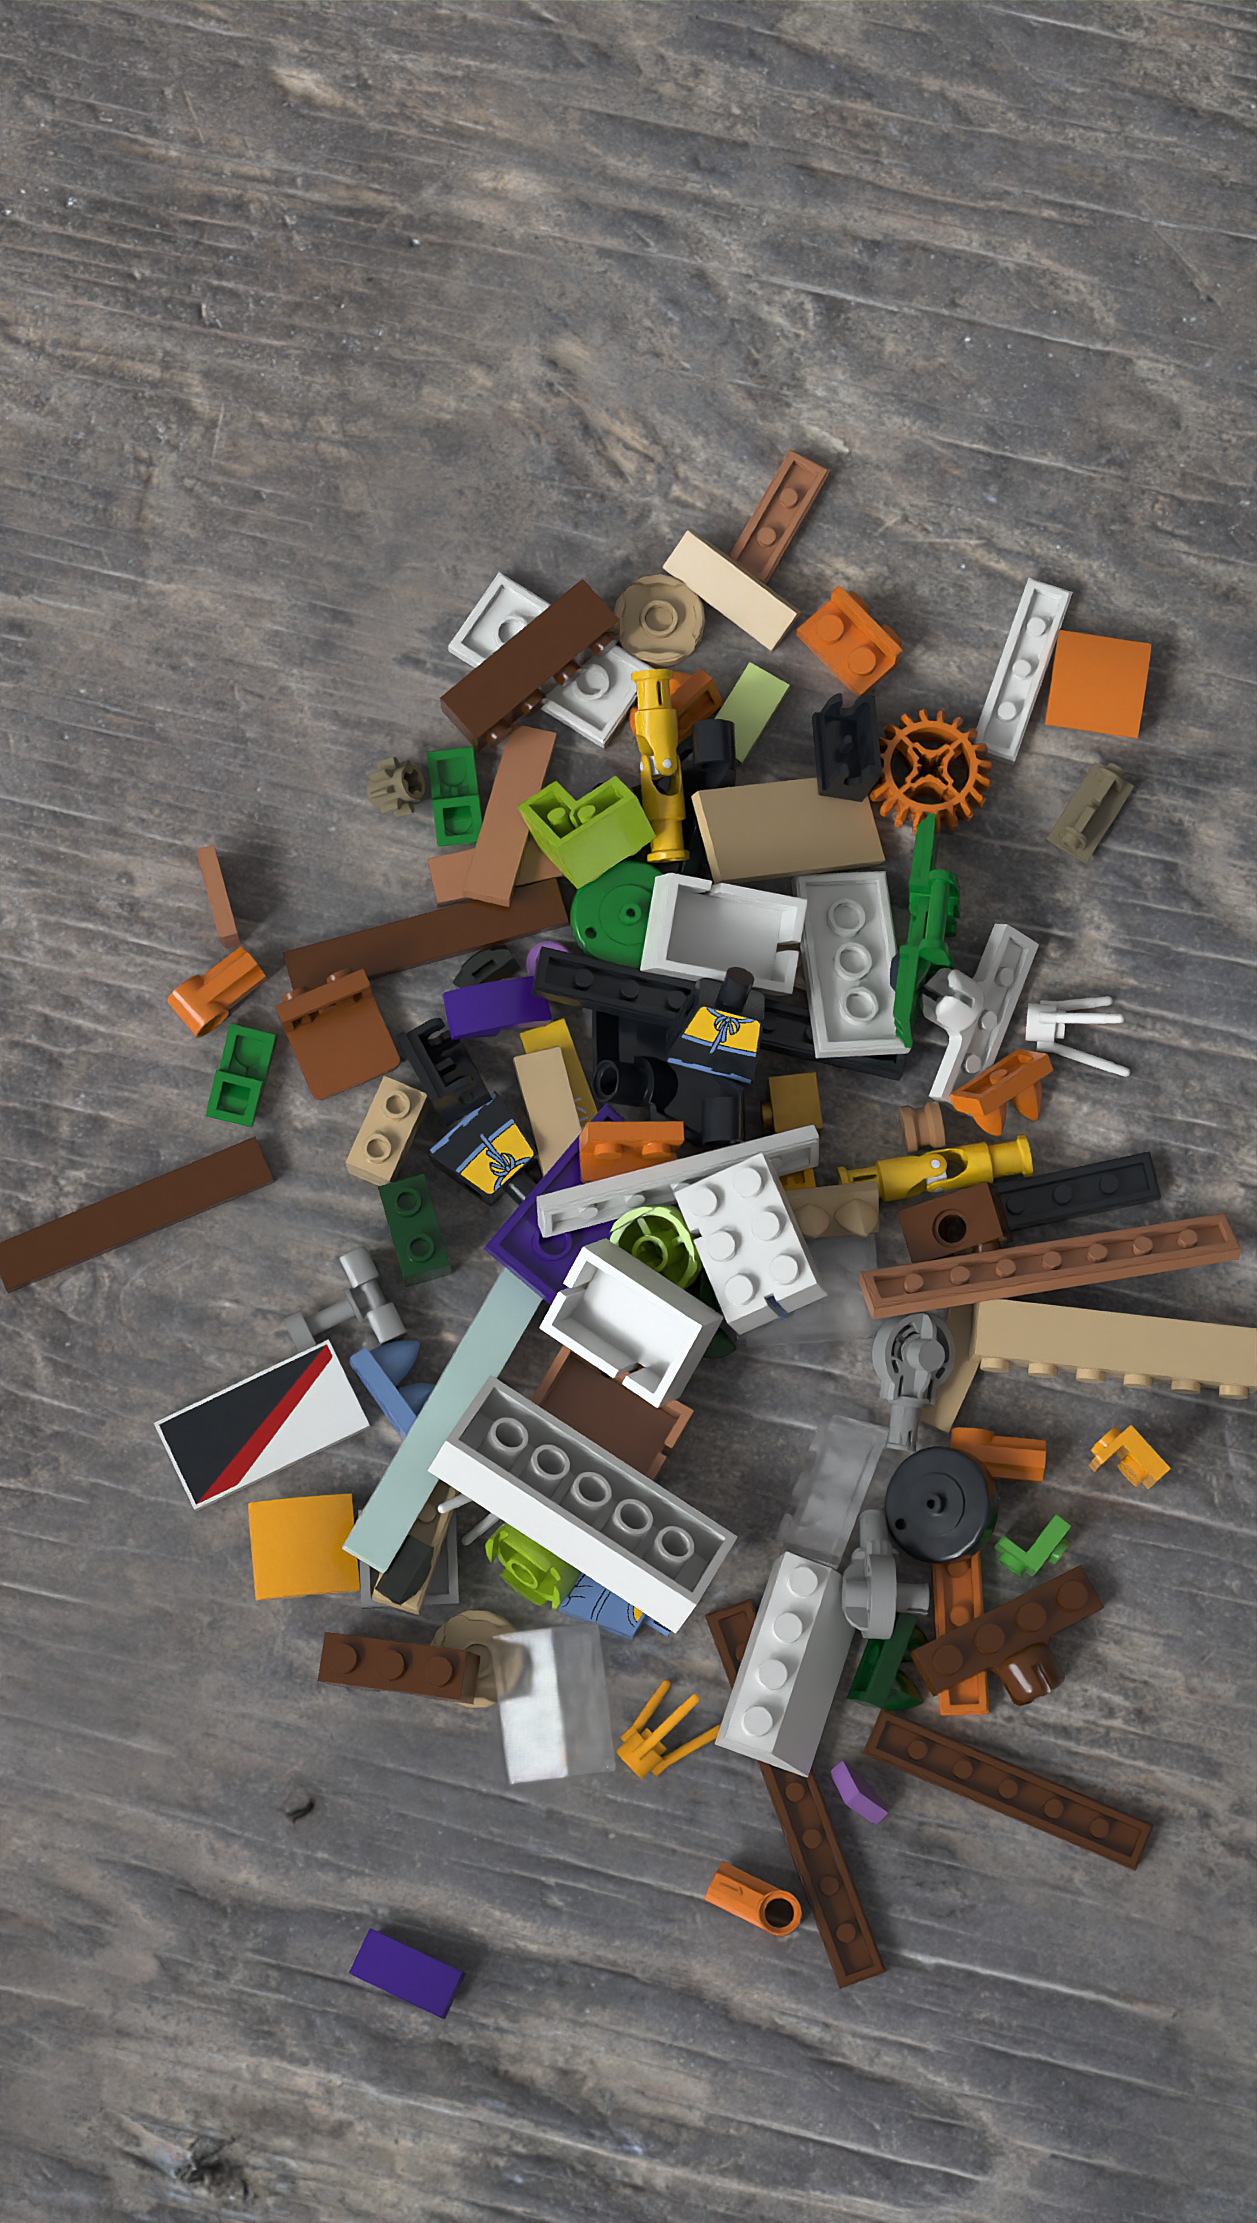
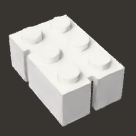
[640,873,807,997]
[674,1153,828,1335]
[539,1238,724,1408]

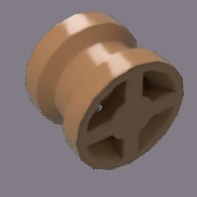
[899,1100,945,1154]

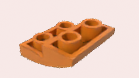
[1044,629,1152,739]

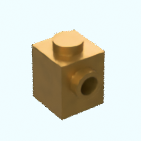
[760,1072,823,1137]

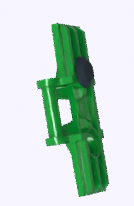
[890,813,961,1048]

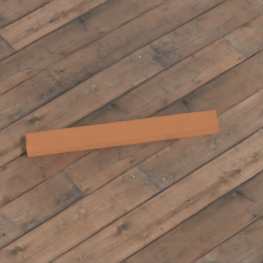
[859,1213,1241,1319]

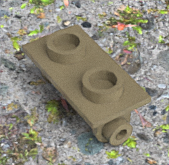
[1046,762,1135,864]

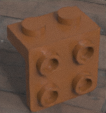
[275,968,400,1101]

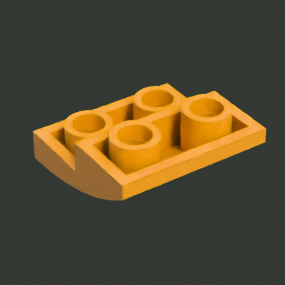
[248,1493,360,1601]

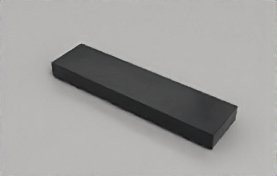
[994,1151,1161,1232]

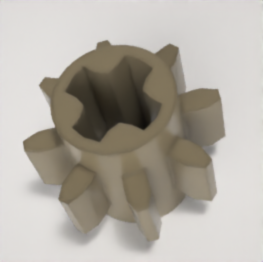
[367,757,425,818]

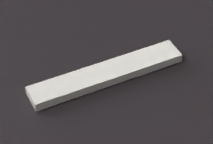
[536,1124,819,1238]

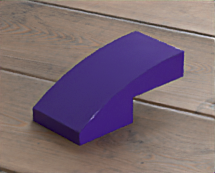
[442,976,552,1040]
[349,1928,466,2019]

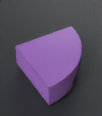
[831,1760,889,1824]

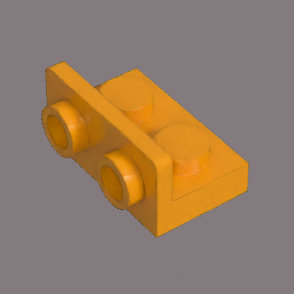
[1088,1425,1171,1490]

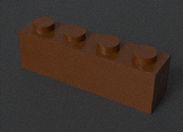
[440,579,620,752]

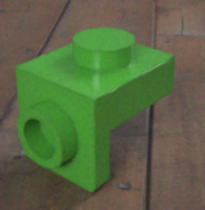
[994,1514,1071,1577]

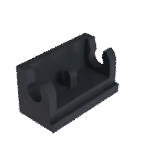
[812,693,882,802]
[396,1018,493,1126]

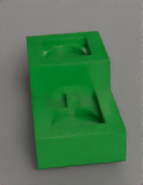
[426,746,482,847]
[205,1023,278,1127]

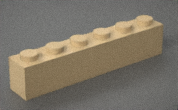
[968,1299,1257,1400]

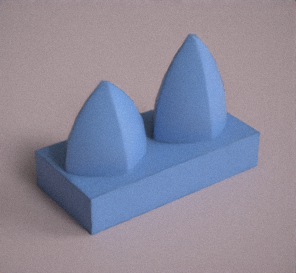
[350,1340,435,1440]

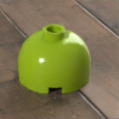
[610,1204,703,1290]
[485,1522,580,1609]

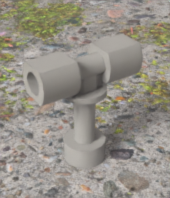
[283,1246,408,1353]

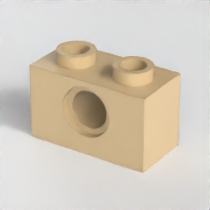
[345,1076,430,1186]

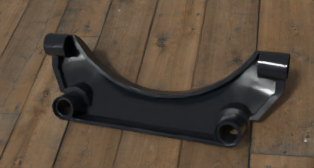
[590,719,746,1150]

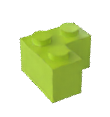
[517,776,657,889]

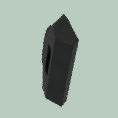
[452,945,520,988]
[375,1535,434,1605]

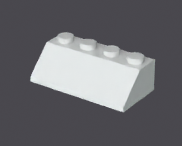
[715,1552,856,1777]

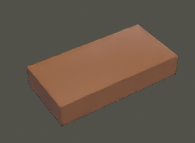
[196,845,241,949]

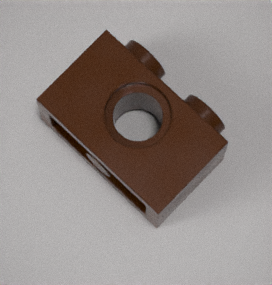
[897,1181,1014,1263]

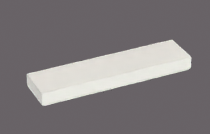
[971,578,1073,766]

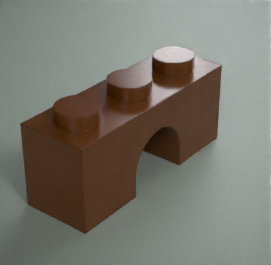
[317,1632,481,1705]

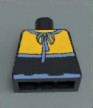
[665,967,765,1084]
[428,1091,539,1206]

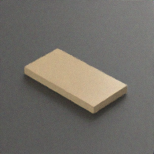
[691,777,885,884]

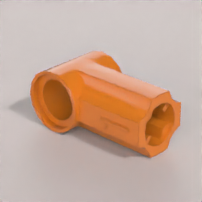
[167,946,267,1038]
[950,1428,1046,1483]
[704,1861,803,1937]

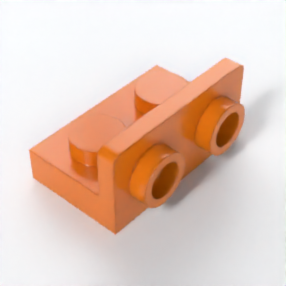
[796,585,903,698]
[579,1121,684,1183]

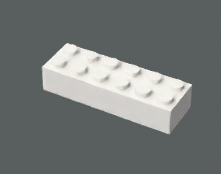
[427,1375,738,1633]

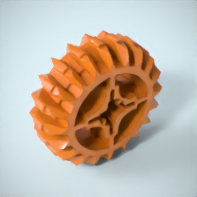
[870,709,993,835]

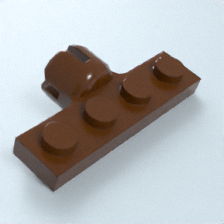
[910,1565,1104,1706]

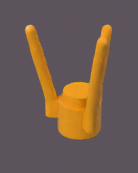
[616,1680,721,1779]

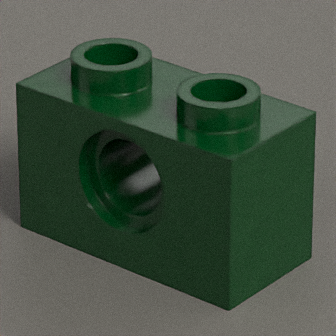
[378,1174,452,1287]

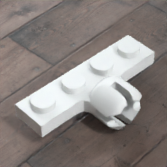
[919,923,1039,1117]

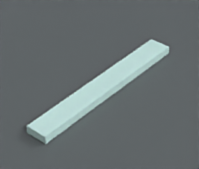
[341,1267,542,1573]

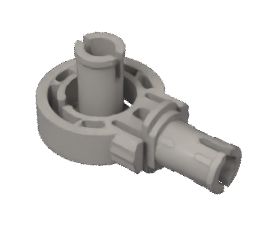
[872,1312,955,1452]
[842,1509,929,1639]

